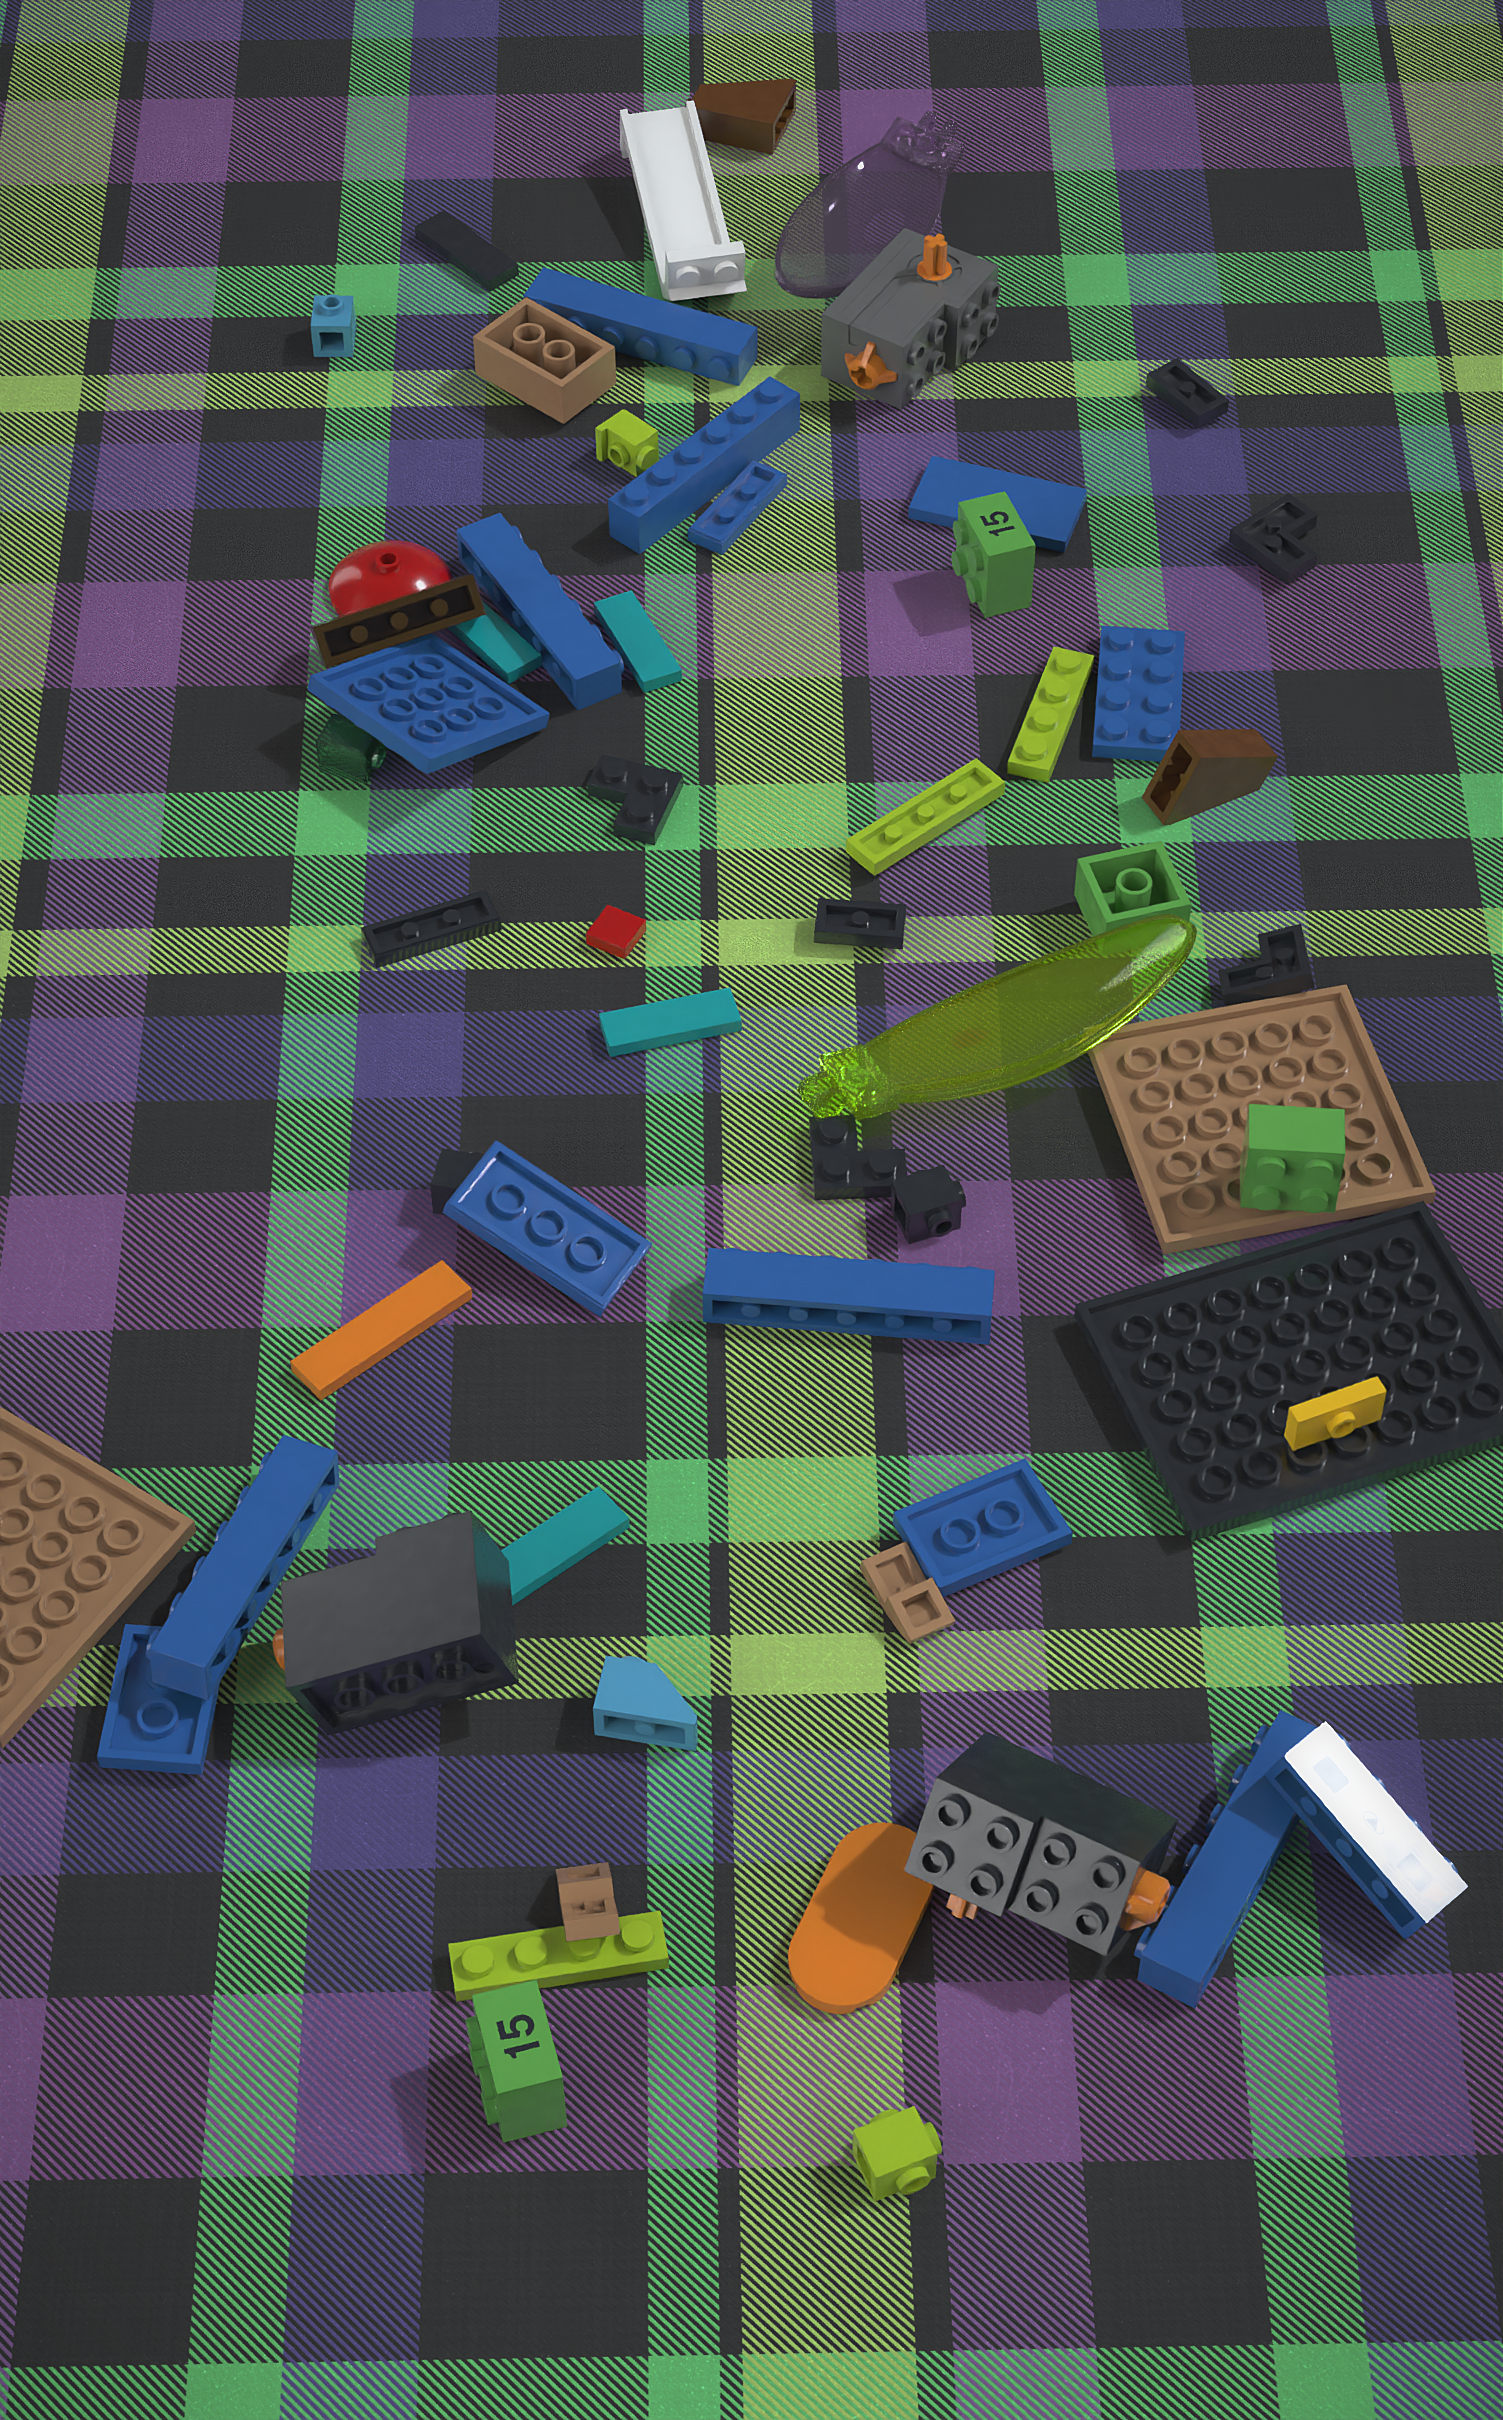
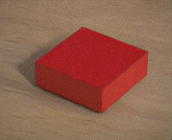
[586,904,647,959]

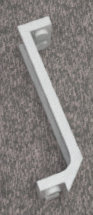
[620,101,747,301]

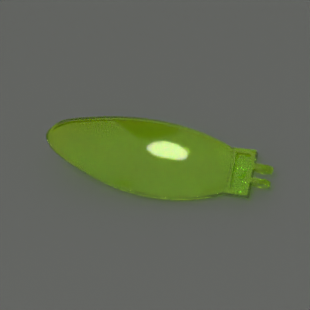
[796,914,1197,1120]

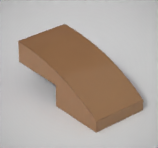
[859,1542,955,1644]
[556,1862,620,1942]

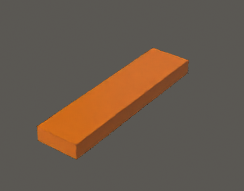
[290,1260,472,1401]

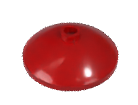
[328,540,452,616]

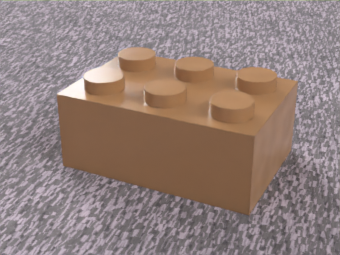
[473,297,616,424]

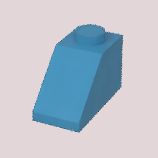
[593,1656,698,1751]

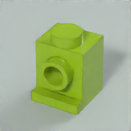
[595,409,659,477]

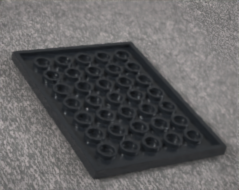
[1074,1201,1503,1542]

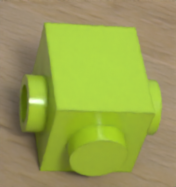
[852,2106,942,2202]

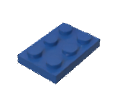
[893,1458,1073,1597]
[97,1624,221,1775]

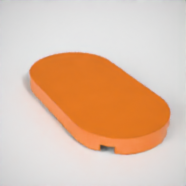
[788,1822,935,2014]

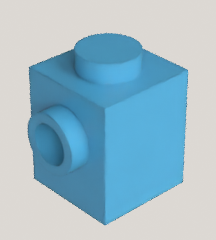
[311,294,357,357]

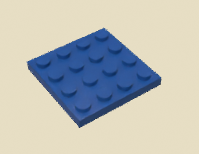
[308,633,550,774]

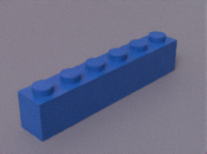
[524,267,758,386]
[608,376,800,554]
[457,513,625,710]
[702,1248,995,1345]
[146,1435,340,1700]
[1134,1710,1318,2009]

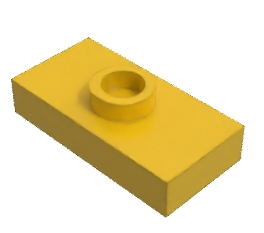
[1284,1376,1387,1451]

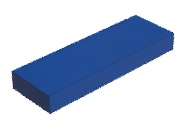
[688,460,787,555]

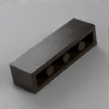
[309,573,486,668]

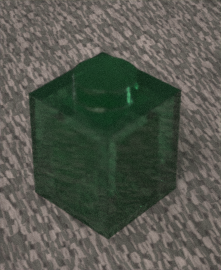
[316,713,386,784]

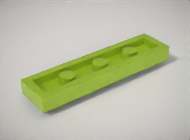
[1007,647,1094,783]
[846,758,1005,876]
[448,1911,669,2002]

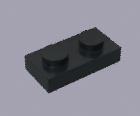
[1146,358,1229,428]
[814,898,907,949]

